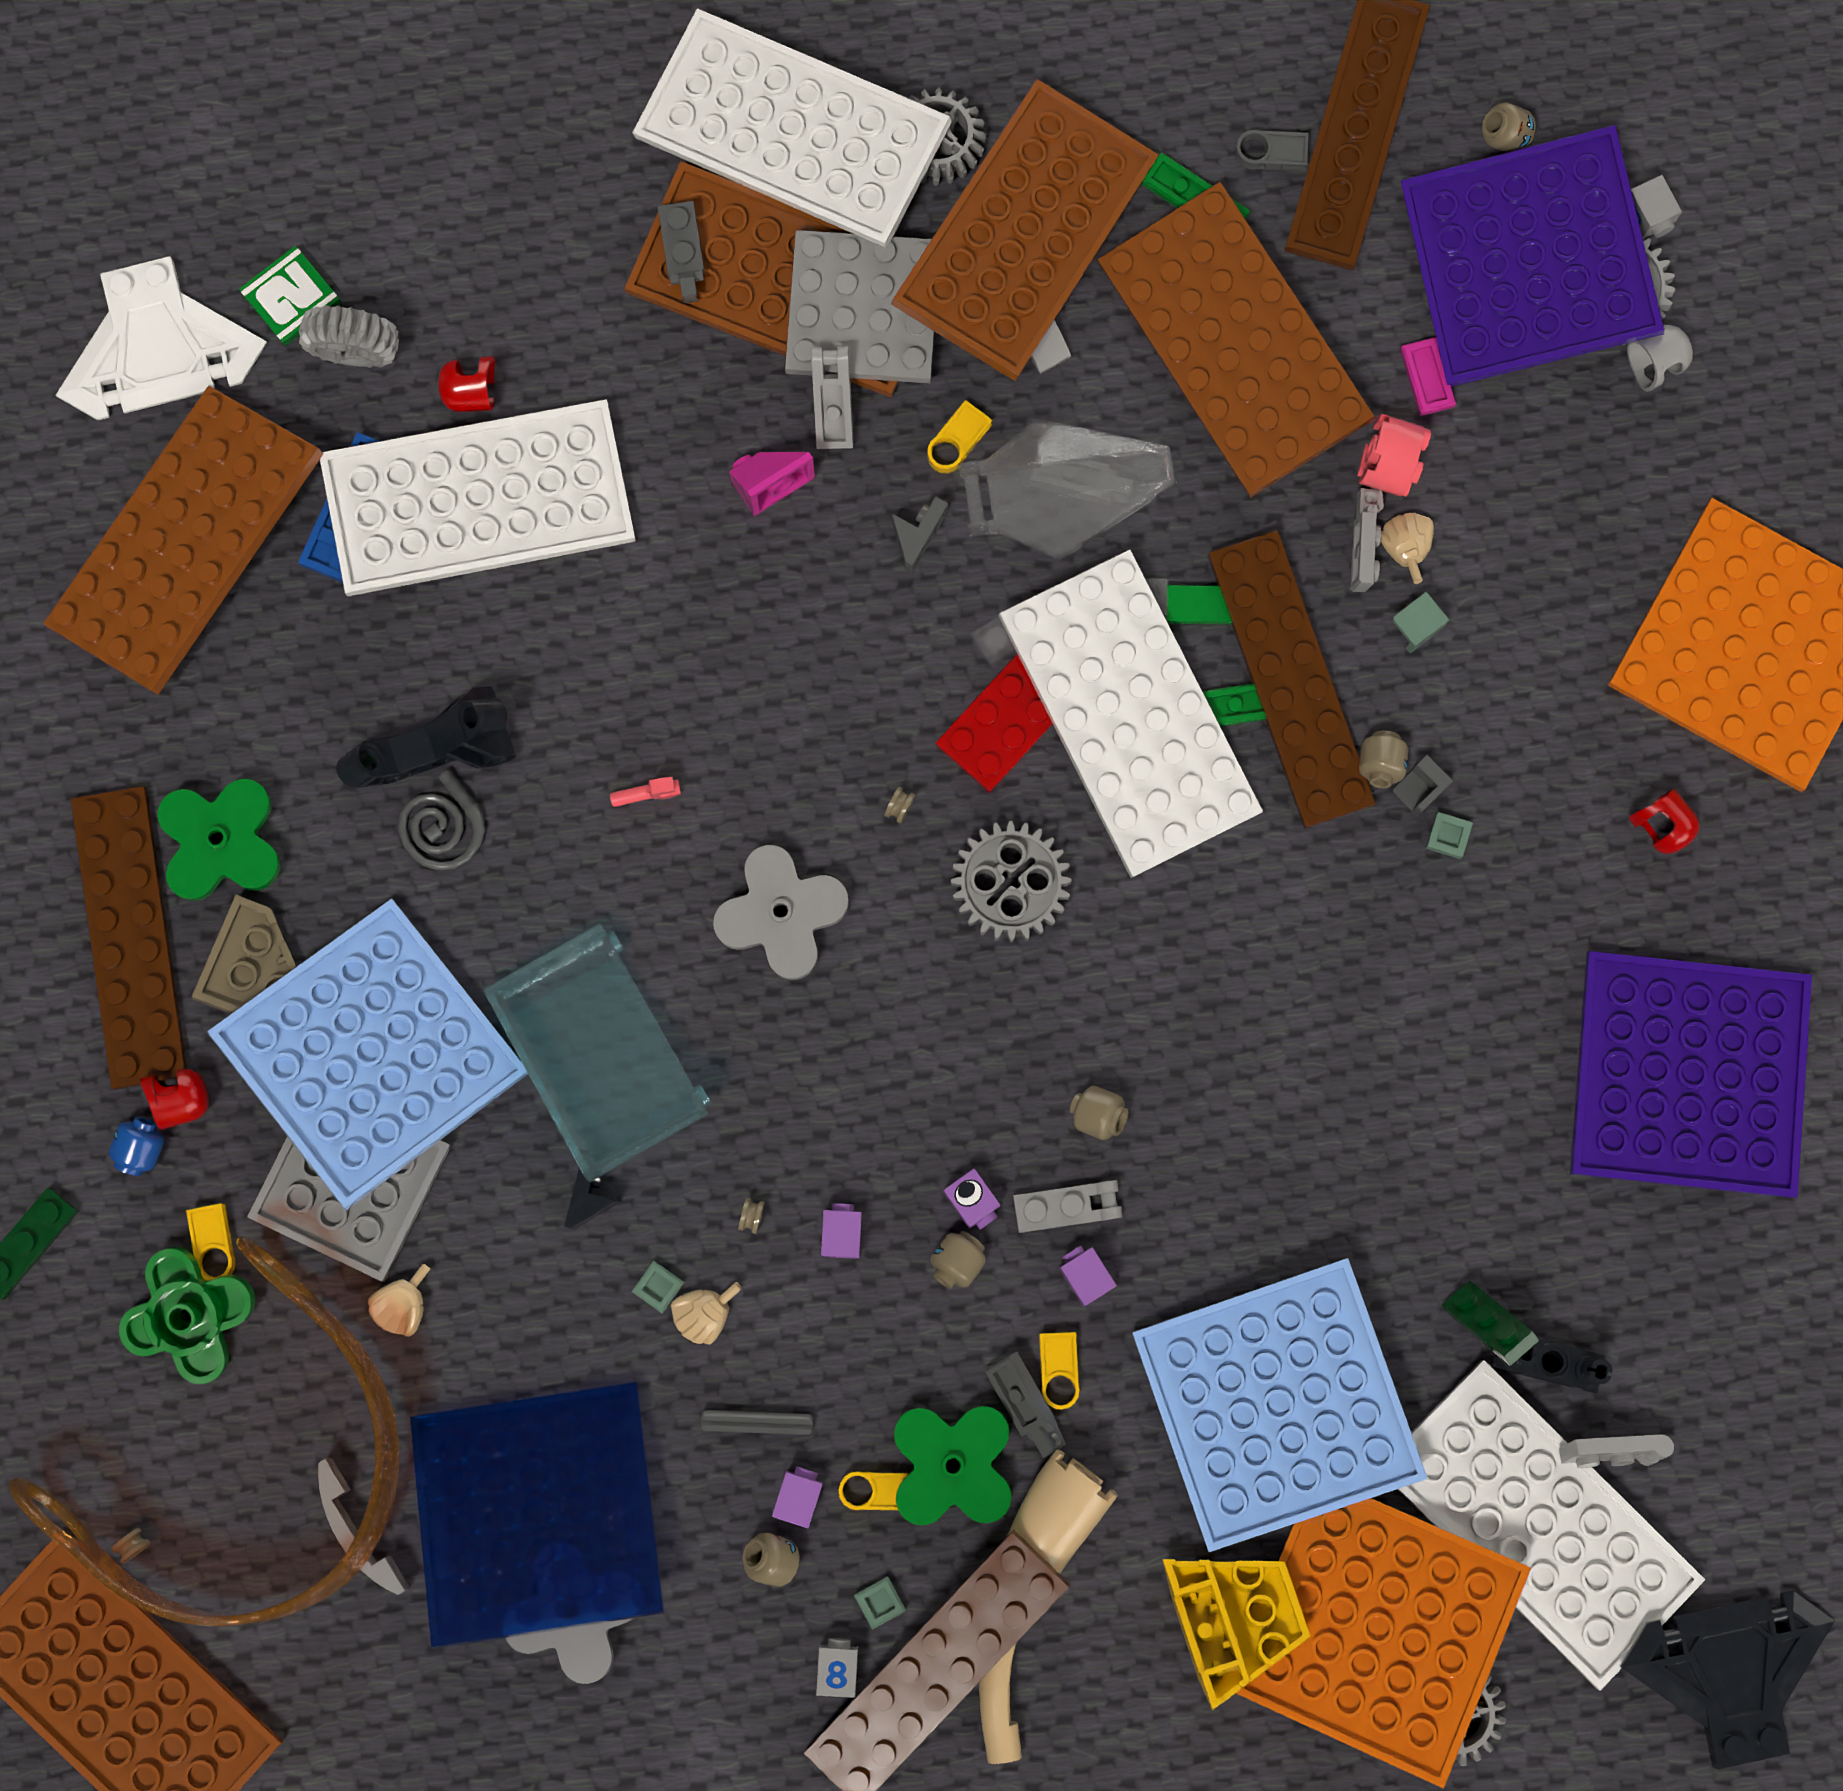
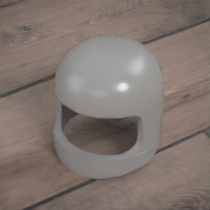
[1627,325,1693,392]

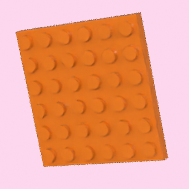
[1608,498,1843,792]
[1236,1498,1531,1789]

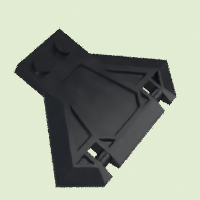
[1619,1591,1835,1770]

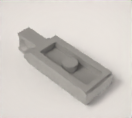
[1350,488,1384,592]

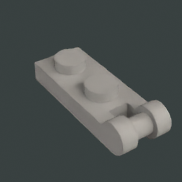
[811,346,854,449]
[1013,1180,1123,1233]
[1559,1435,1674,1468]

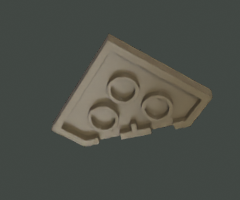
[192,895,296,1014]

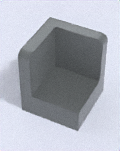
[1392,755,1453,817]

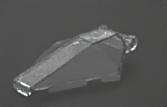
[958,419,1176,561]

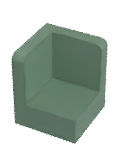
[1393,592,1449,654]

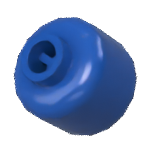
[108,1117,165,1176]

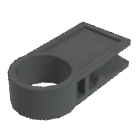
[1235,130,1308,171]

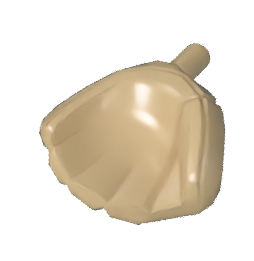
[1380,513,1434,584]
[368,1264,430,1337]
[671,1282,742,1344]

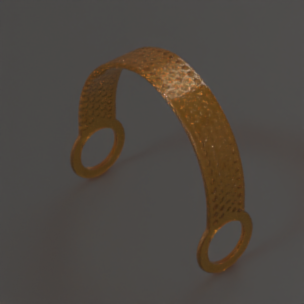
[9,1236,399,1626]

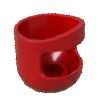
[438,356,495,412]
[1628,788,1700,854]
[140,1069,209,1130]

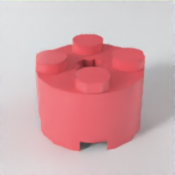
[1357,413,1431,497]

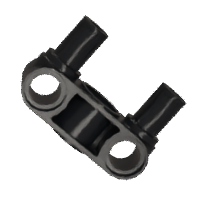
[1491,1338,1613,1393]

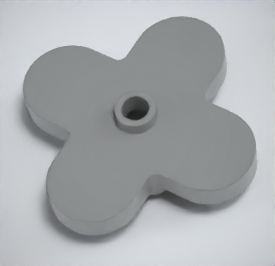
[713,845,849,980]
[503,1542,643,1684]

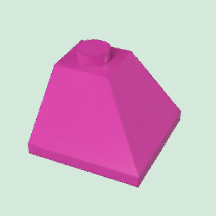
[729,452,815,516]

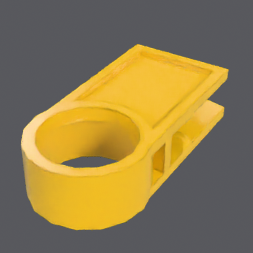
[927,400,993,473]
[186,1203,235,1281]
[1039,1332,1080,1410]
[838,1471,909,1510]

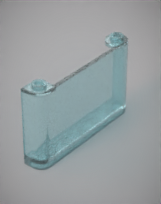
[483,923,712,1183]

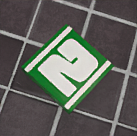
[239,245,342,346]

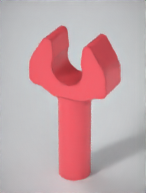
[610,777,681,807]

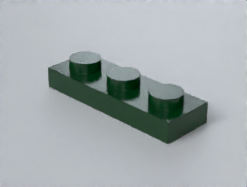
[0,1187,79,1300]
[1442,1281,1539,1366]

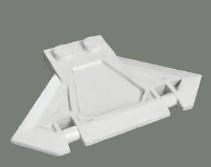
[56,256,267,420]

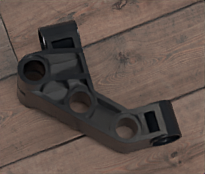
[336,686,516,788]

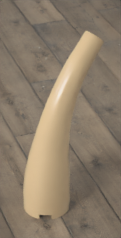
[979,1449,1118,1764]

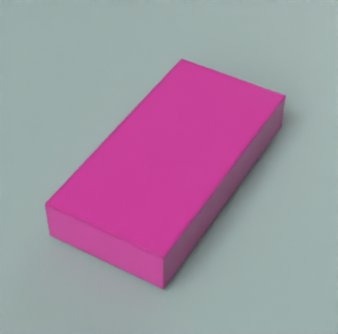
[1400,337,1456,416]

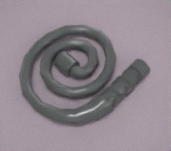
[398,769,485,871]

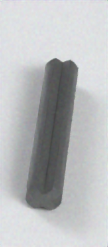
[701,1410,813,1435]

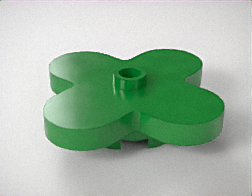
[157,779,280,901]
[119,1247,255,1384]
[894,1406,1011,1525]

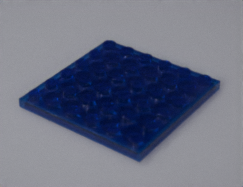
[410,1382,665,1649]

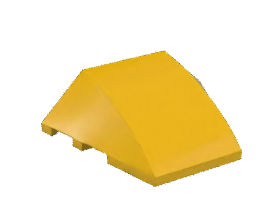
[1162,1559,1311,1711]

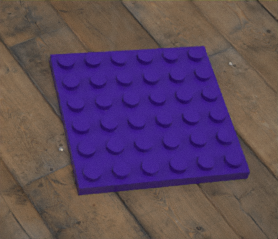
[1401,125,1664,387]
[1570,951,1812,1198]

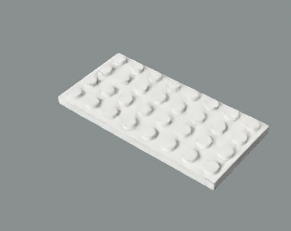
[633,8,951,248]
[320,399,635,596]
[998,550,1263,878]
[1398,1360,1705,1691]

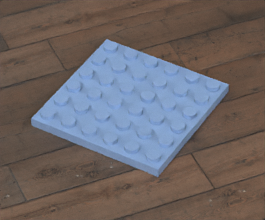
[207,899,528,1211]
[1133,1258,1428,1552]

